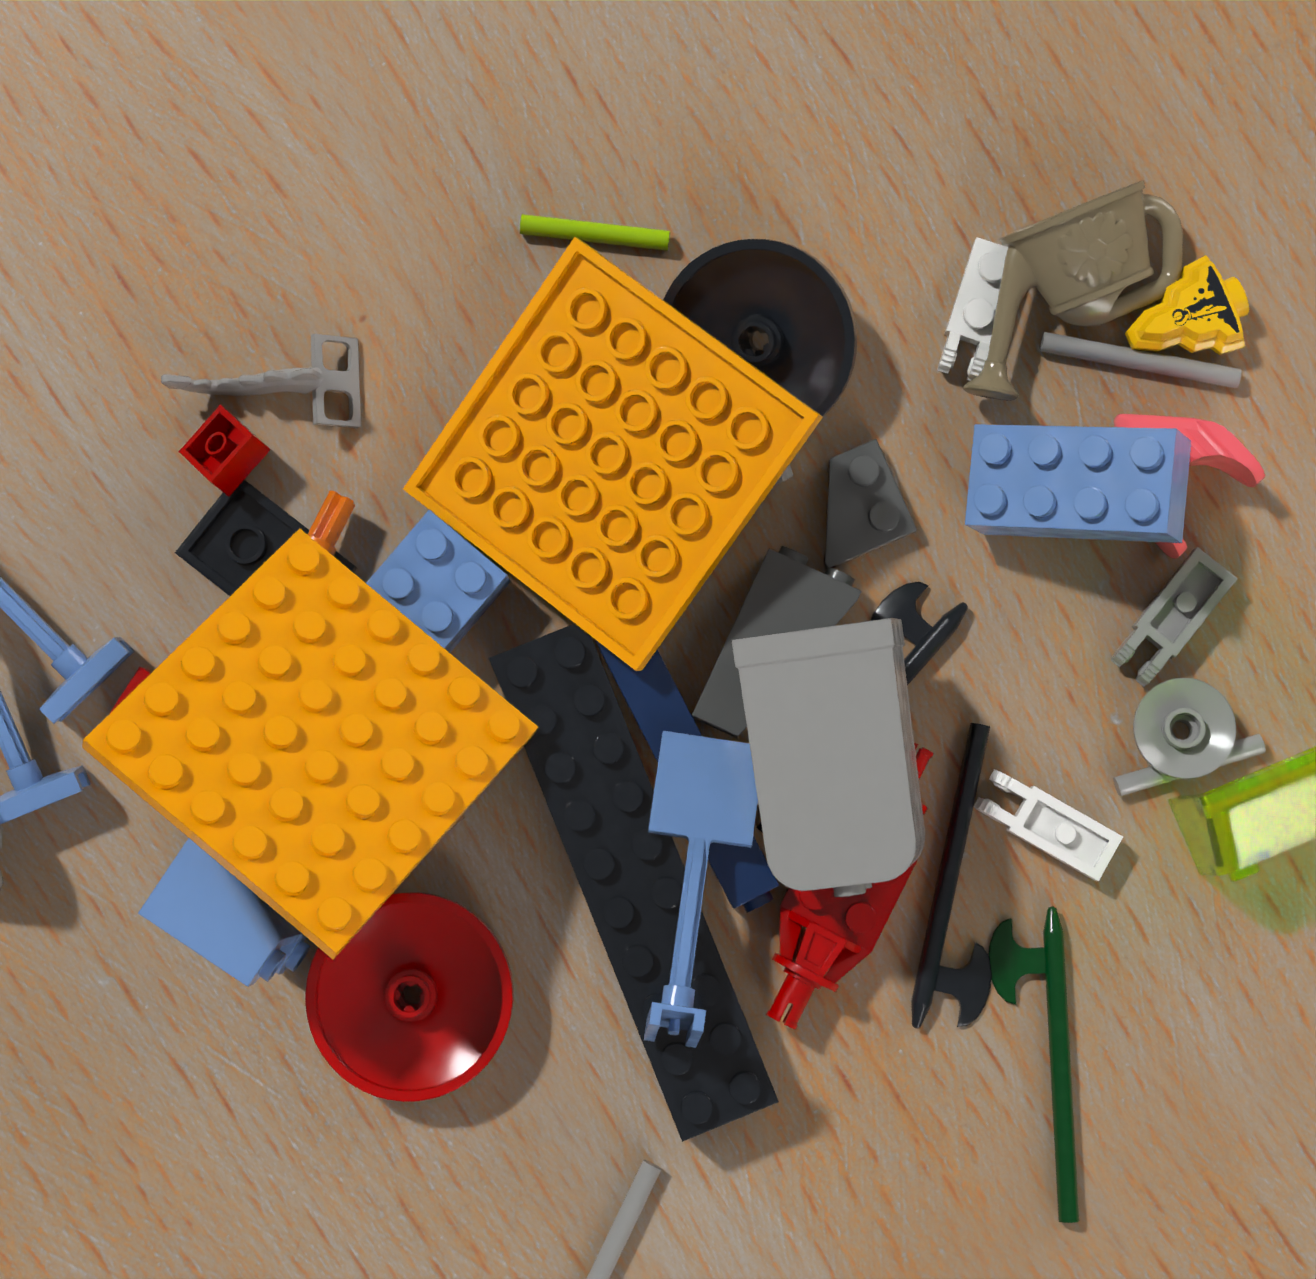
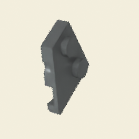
[824,439,917,569]

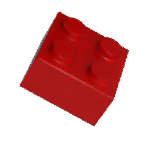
[178,405,271,496]

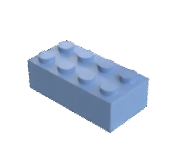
[965,424,1191,543]
[366,510,511,653]

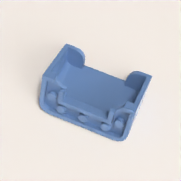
[138,838,311,987]

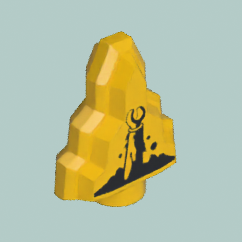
[1125,255,1249,355]

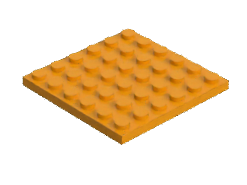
[403,237,823,671]
[82,528,538,960]

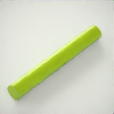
[520,214,670,251]

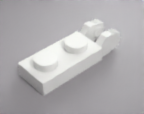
[938,237,1008,381]
[973,769,1123,881]

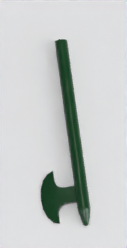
[989,906,1079,1223]

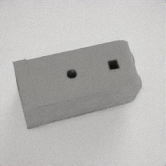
[732,618,925,897]

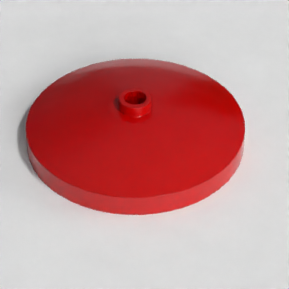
[305,892,514,1102]

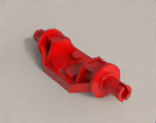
[766,743,934,1030]

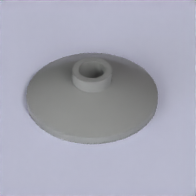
[1133,678,1236,779]

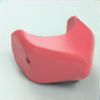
[1114,414,1265,559]

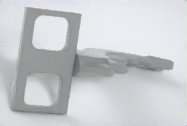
[161,334,361,428]

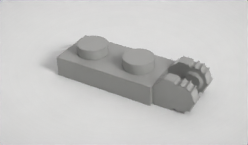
[1111,547,1238,687]

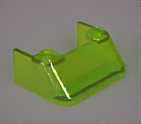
[1168,746,1316,882]

